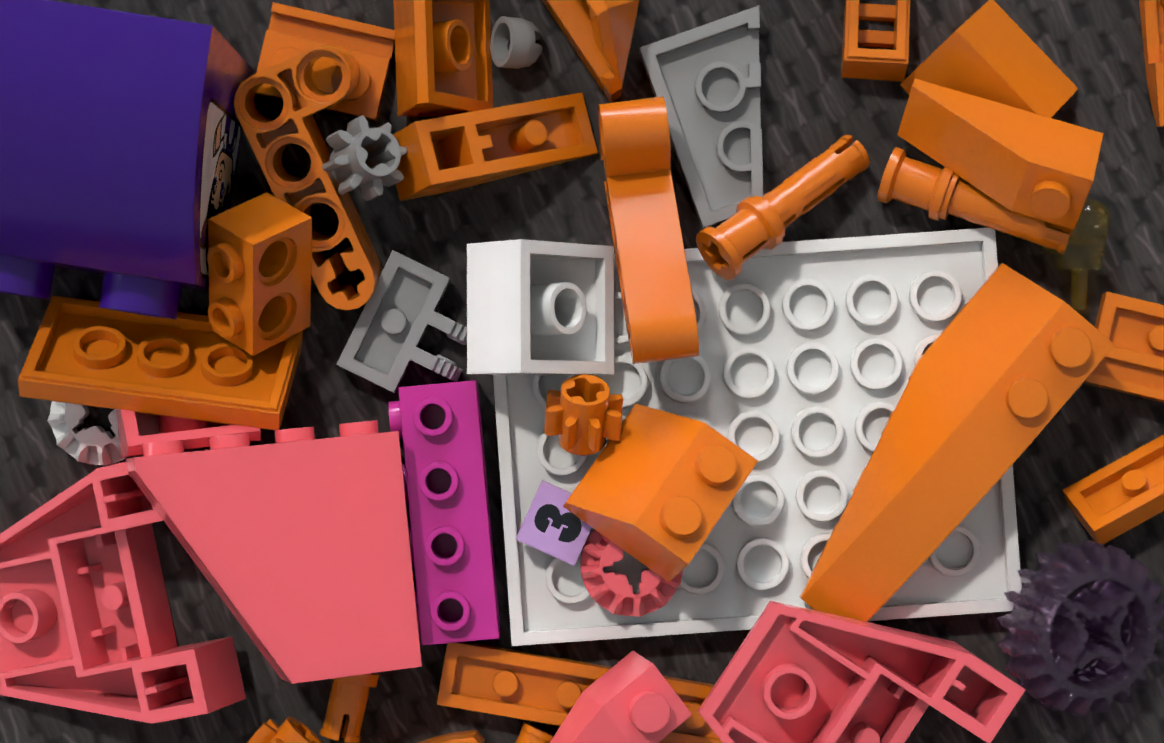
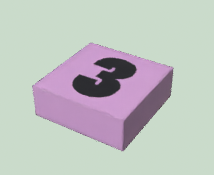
[516,480,592,566]

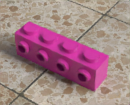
[389,380,501,645]

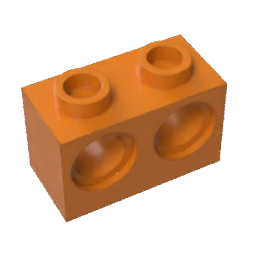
[207,192,312,356]

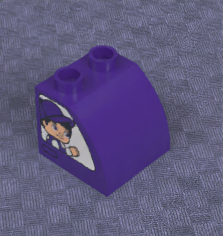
[0,0,253,320]

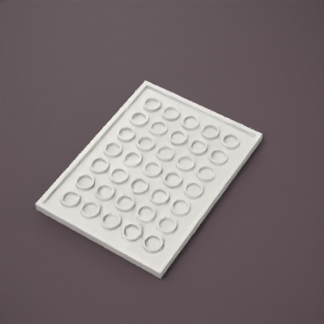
[493,228,1023,646]

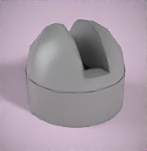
[490,16,543,69]

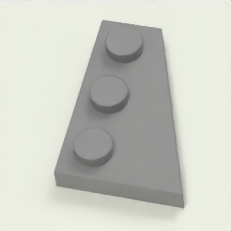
[639,5,763,230]

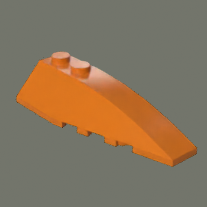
[800,263,1115,622]

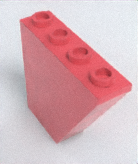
[126,420,422,684]

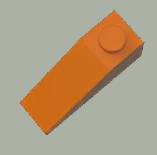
[897,78,1104,229]
[393,92,598,201]

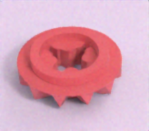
[580,529,683,617]

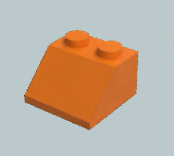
[563,404,758,582]

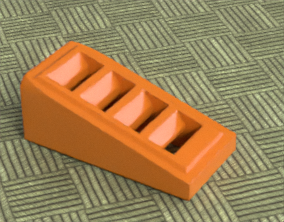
[841,0,910,82]

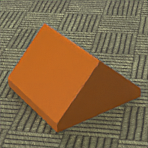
[393,0,493,117]
[900,0,1078,118]

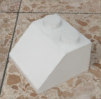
[467,239,614,375]

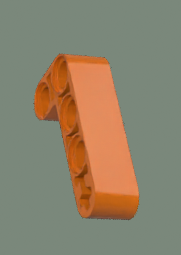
[234,45,382,311]
[598,96,699,364]

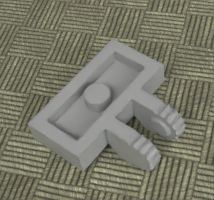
[336,250,467,393]

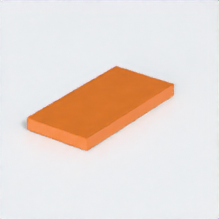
[18,296,303,430]

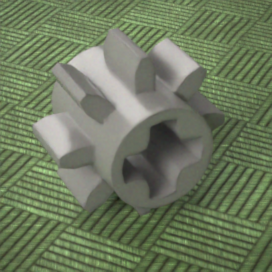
[322,116,407,201]

